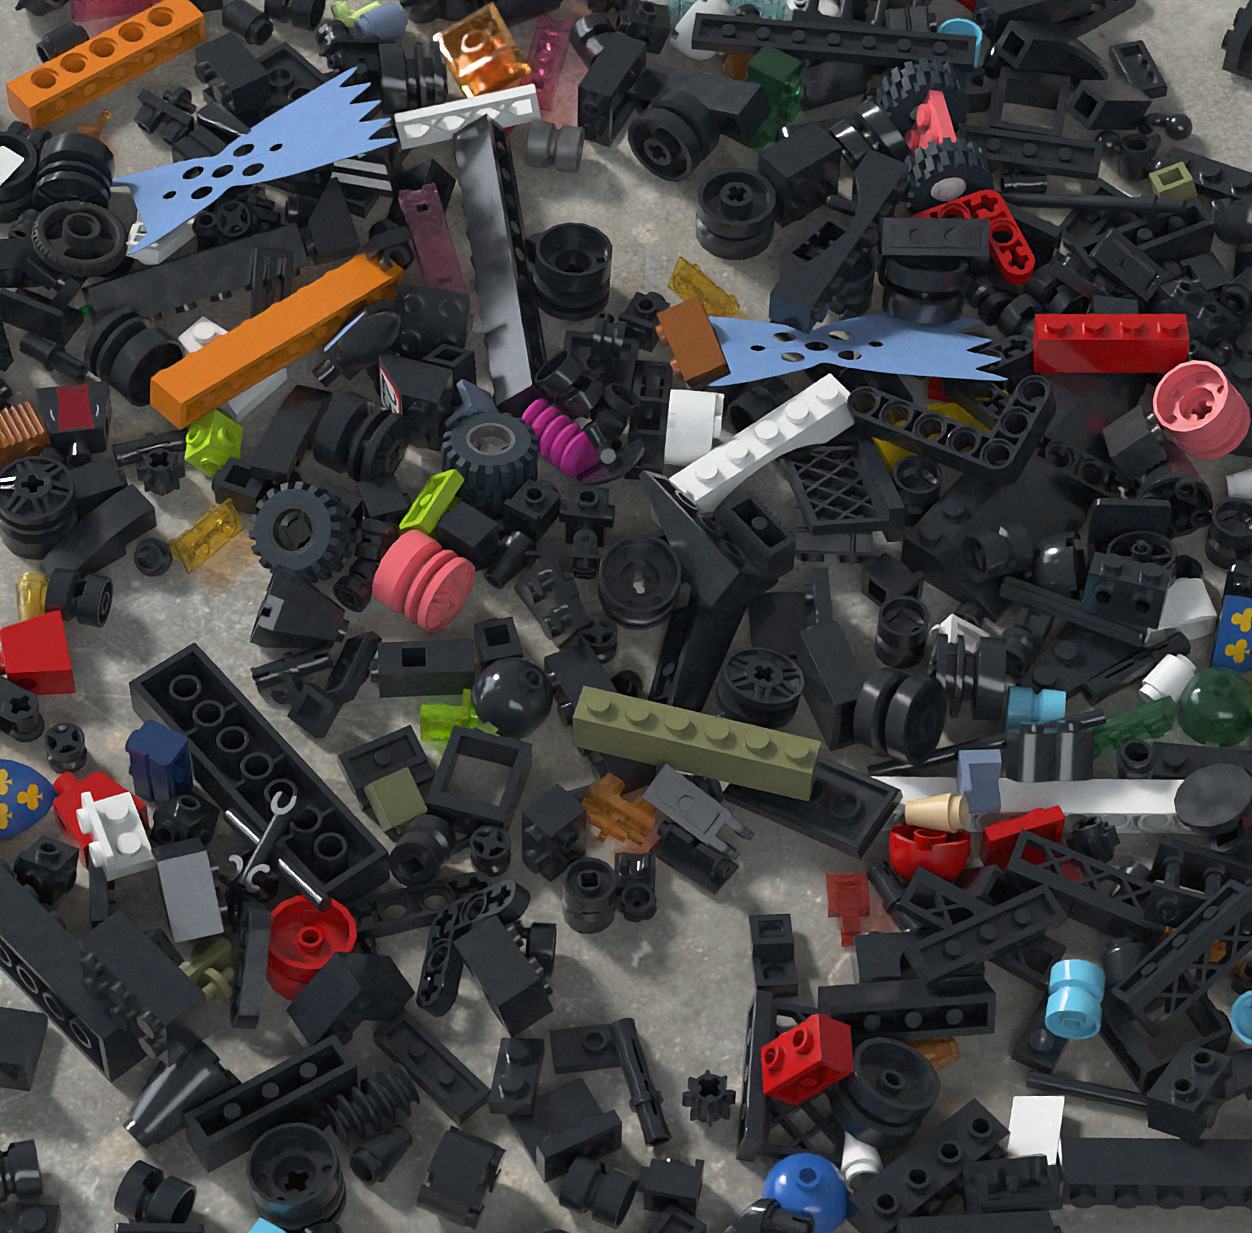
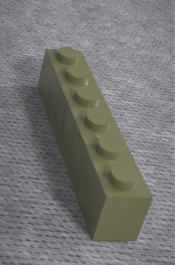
[572,686,821,802]

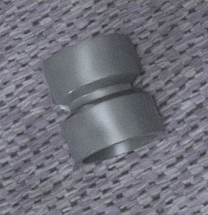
[526,120,585,173]

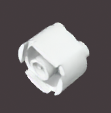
[664,389,724,466]

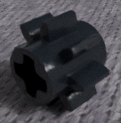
[136,448,186,496]
[1066,816,1121,863]
[682,1070,736,1127]

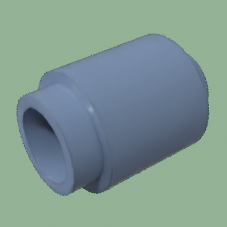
[354,2,408,40]

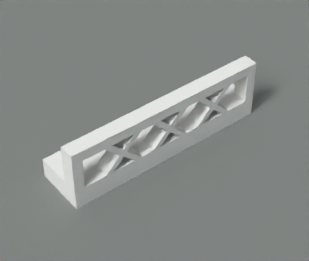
[394,84,541,150]

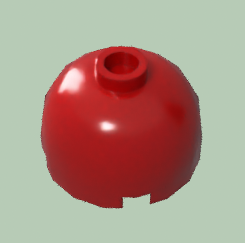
[889,822,971,883]

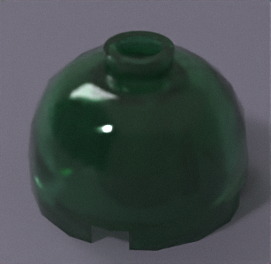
[1177,667,1252,747]

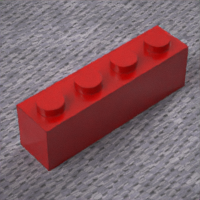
[1033,314,1190,373]

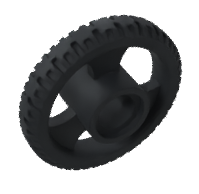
[31,201,128,277]

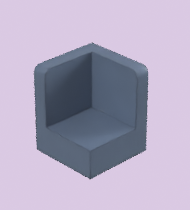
[444,379,498,430]
[955,749,1001,814]

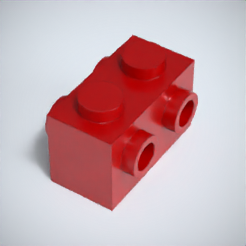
[761,1013,854,1106]

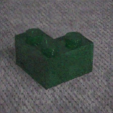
[725,44,803,153]

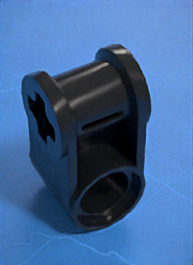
[0,675,45,742]

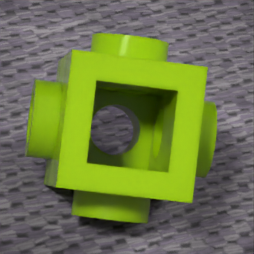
[184,409,244,478]

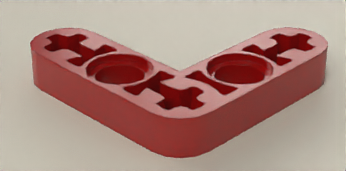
[909,189,1035,285]

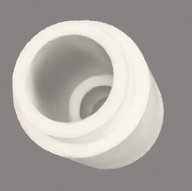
[1138,654,1197,713]

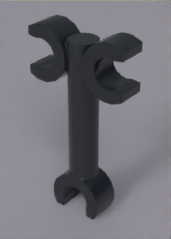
[218,791,306,900]

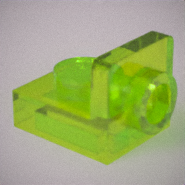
[420,689,479,742]

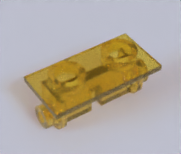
[667,256,740,317]
[168,498,244,574]

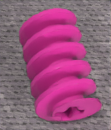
[522,398,599,478]

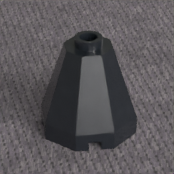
[250,563,350,649]

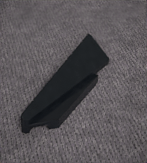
[647,588,748,713]

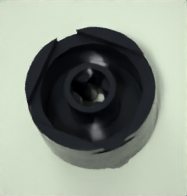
[416,1125,506,1230]

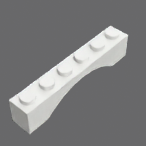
[650,374,854,529]

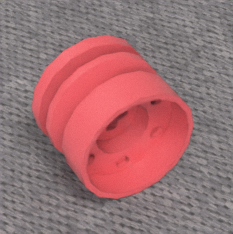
[1153,360,1251,460]
[372,530,475,633]

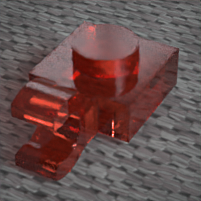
[825,874,870,946]

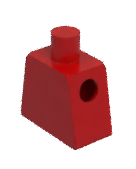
[0,610,76,695]
[53,772,150,870]

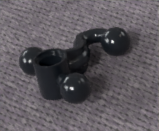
[1094,113,1193,181]

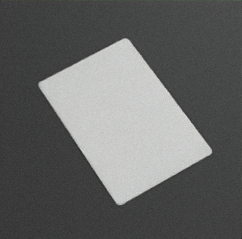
[1007,1096,1065,1165]

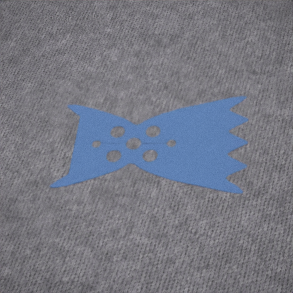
[111,67,398,255]
[708,302,1008,386]

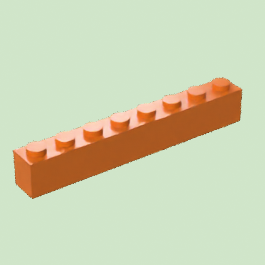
[150,253,405,430]

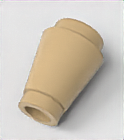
[905,792,969,833]

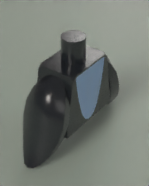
[312,299,401,388]

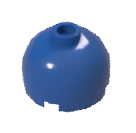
[762,1153,849,1233]

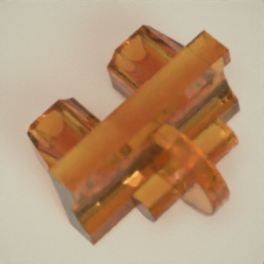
[581,773,657,846]

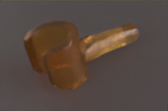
[77,110,111,140]

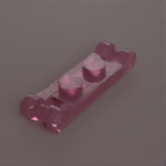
[518,13,575,112]
[398,183,468,293]

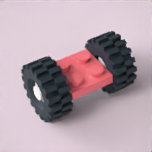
[876,58,995,218]

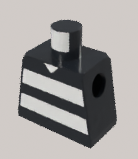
[329,117,404,199]

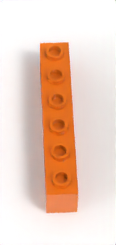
[5,0,207,130]

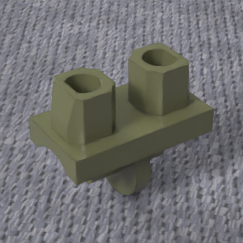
[180,937,236,1002]

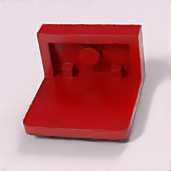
[979,805,1082,882]

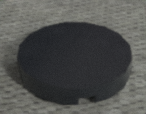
[1174,764,1252,836]

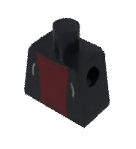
[36,381,112,468]

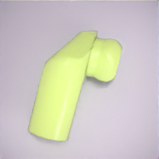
[331,1,381,28]

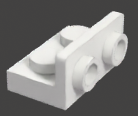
[76,791,156,881]

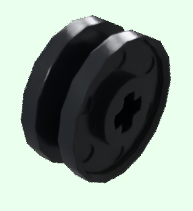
[715,647,805,729]

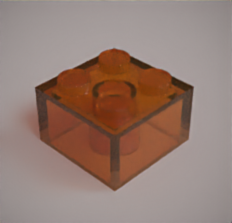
[433,2,532,98]

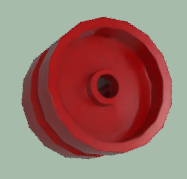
[265,895,357,1001]

